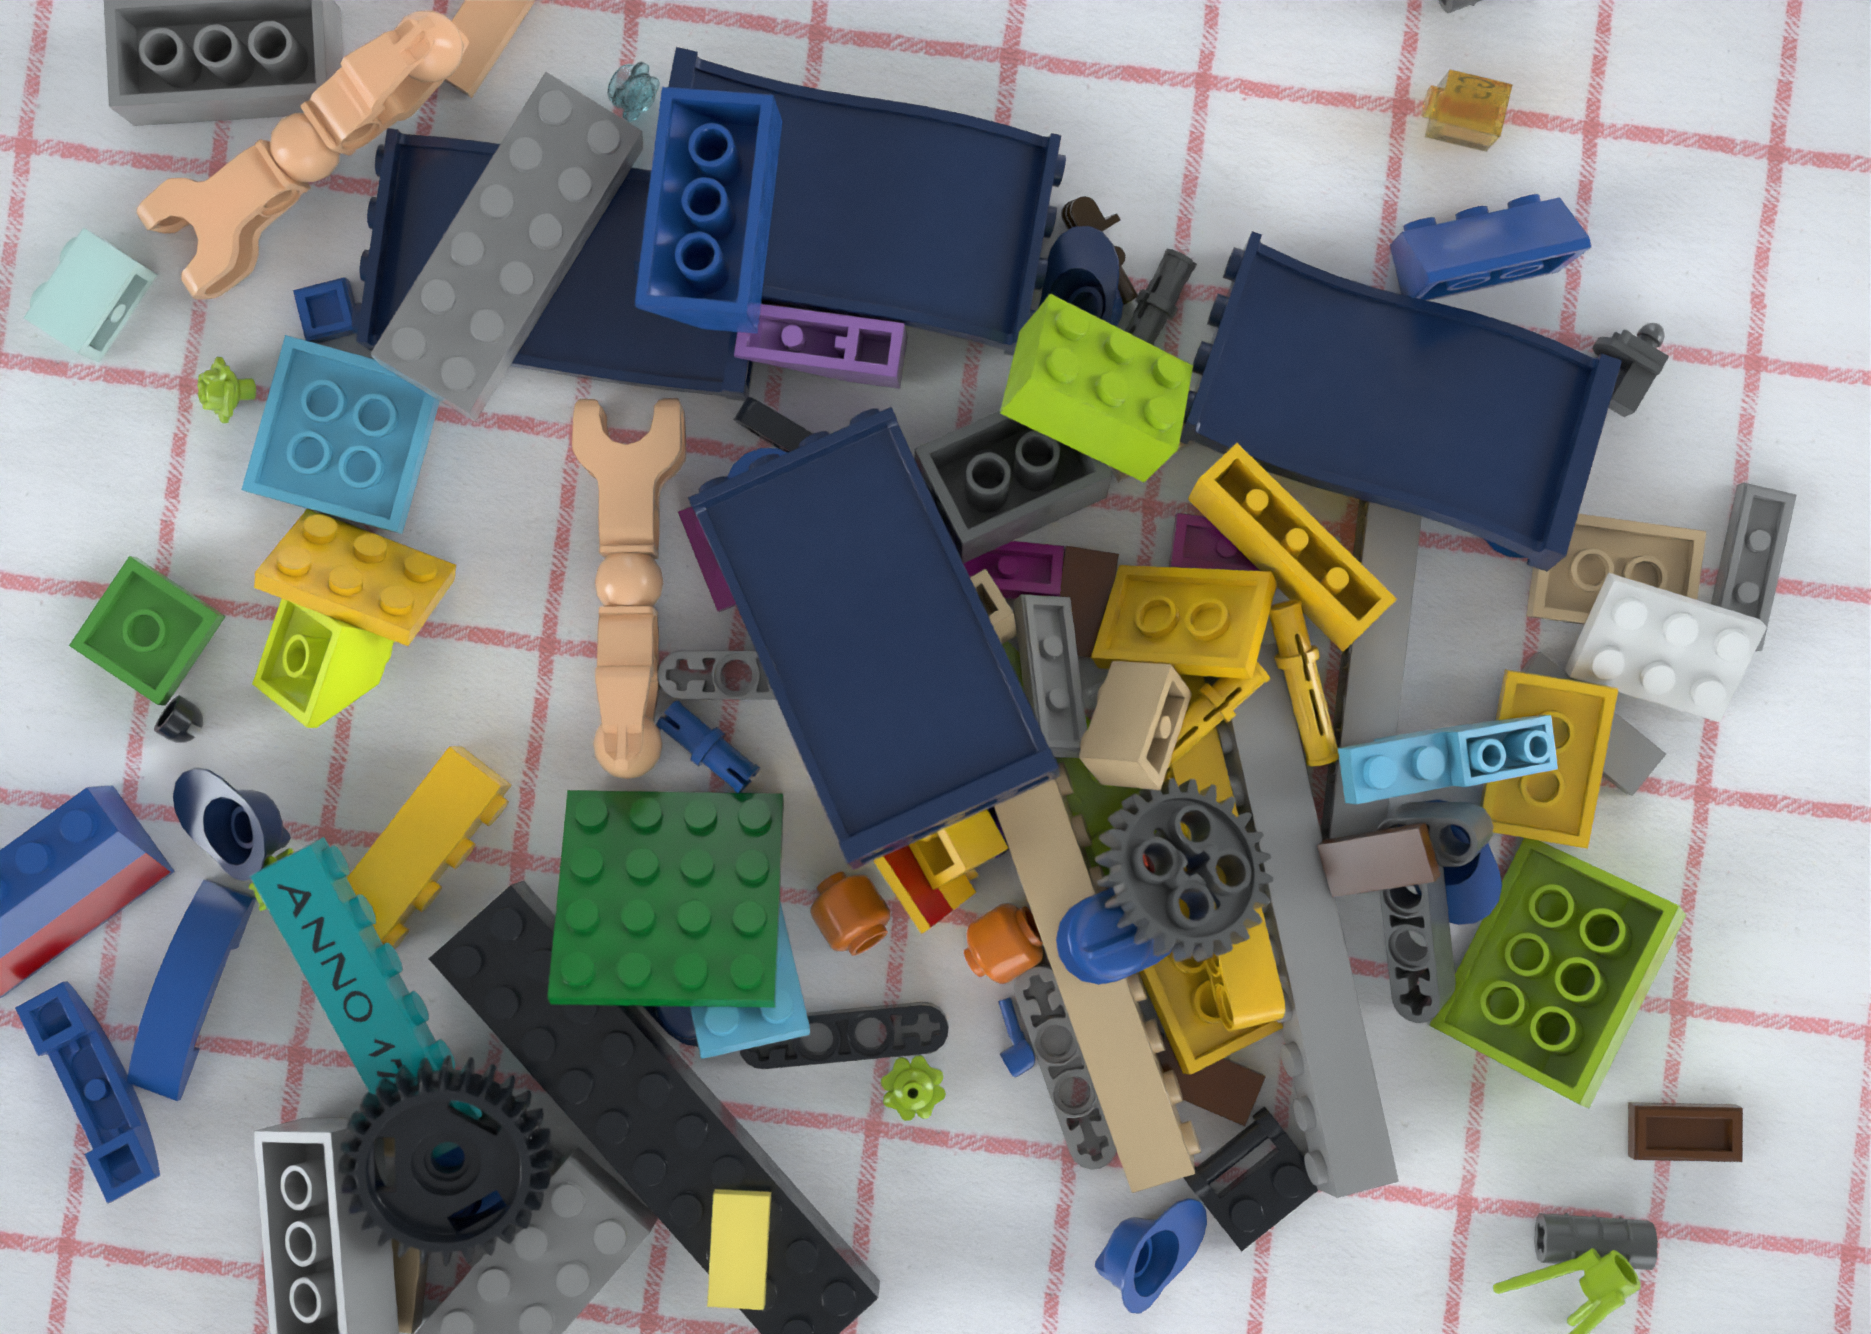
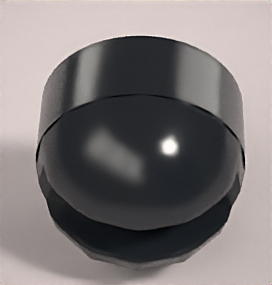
[154,695,203,743]

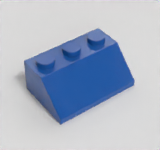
[1390,194,1592,301]

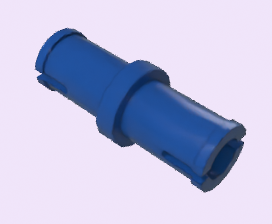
[656,700,761,794]

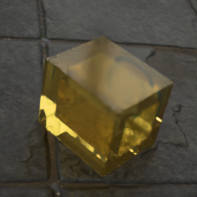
[1421,69,1513,152]

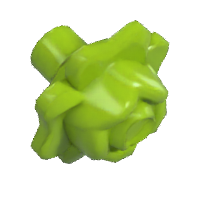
[197,357,256,423]
[881,1055,946,1121]

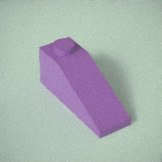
[734,304,908,389]

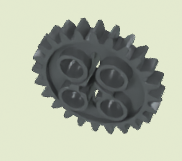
[1096,778,1273,962]

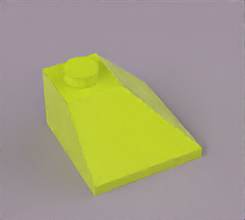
[252,598,394,729]

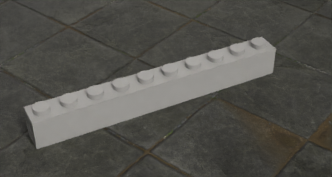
[1204,643,1399,1198]

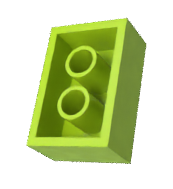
[1000,294,1193,482]

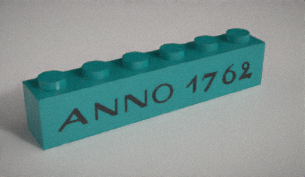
[250,837,482,1159]

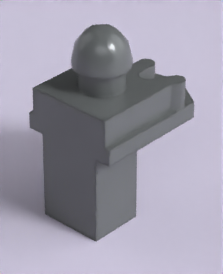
[1592,323,1669,417]

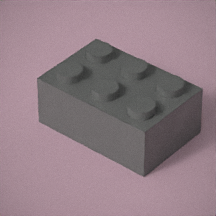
[914,411,1112,563]

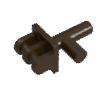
[1061,196,1138,305]

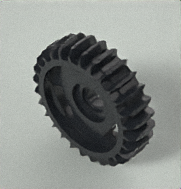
[338,1055,553,1267]

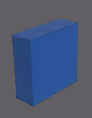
[293,277,356,344]

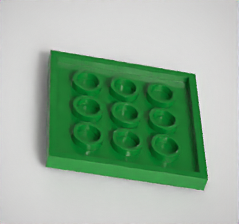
[548,790,784,1008]

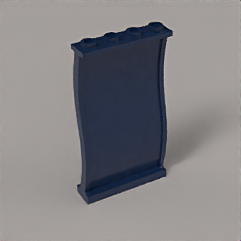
[634,47,1066,356]
[352,128,762,401]
[1180,231,1622,572]
[688,406,1060,870]

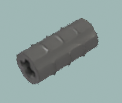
[1534,1213,1658,1270]

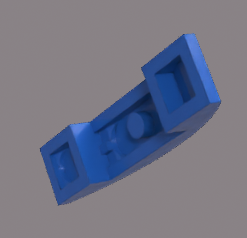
[127,879,256,1101]
[15,981,161,1204]

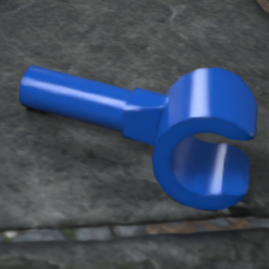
[998,997,1036,1077]

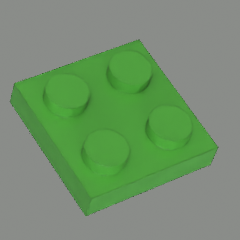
[69,556,226,706]

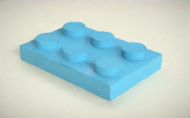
[690,902,810,1059]

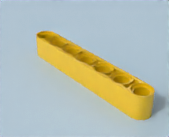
[1163,674,1285,1032]

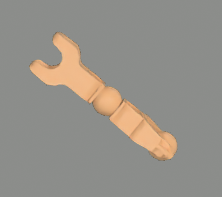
[136,10,469,300]
[572,398,686,779]

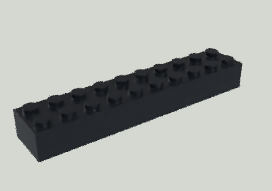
[429,880,880,1334]

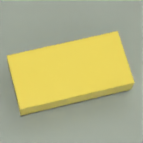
[707,1189,771,1310]

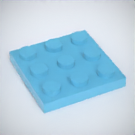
[241,335,440,534]

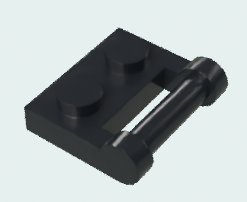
[1183,1106,1318,1252]

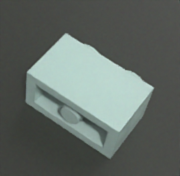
[24,228,158,363]

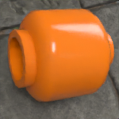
[810,871,890,956]
[964,903,1044,984]

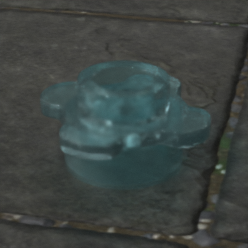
[607,62,660,122]

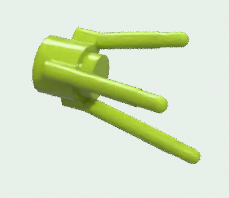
[1493,1248,1641,1334]

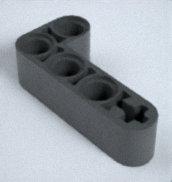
[1376,802,1493,1023]

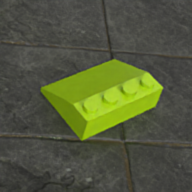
[1429,838,1686,1109]

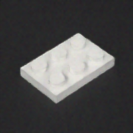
[1565,573,1767,723]

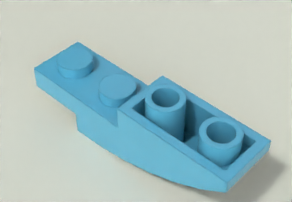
[1338,715,1558,804]

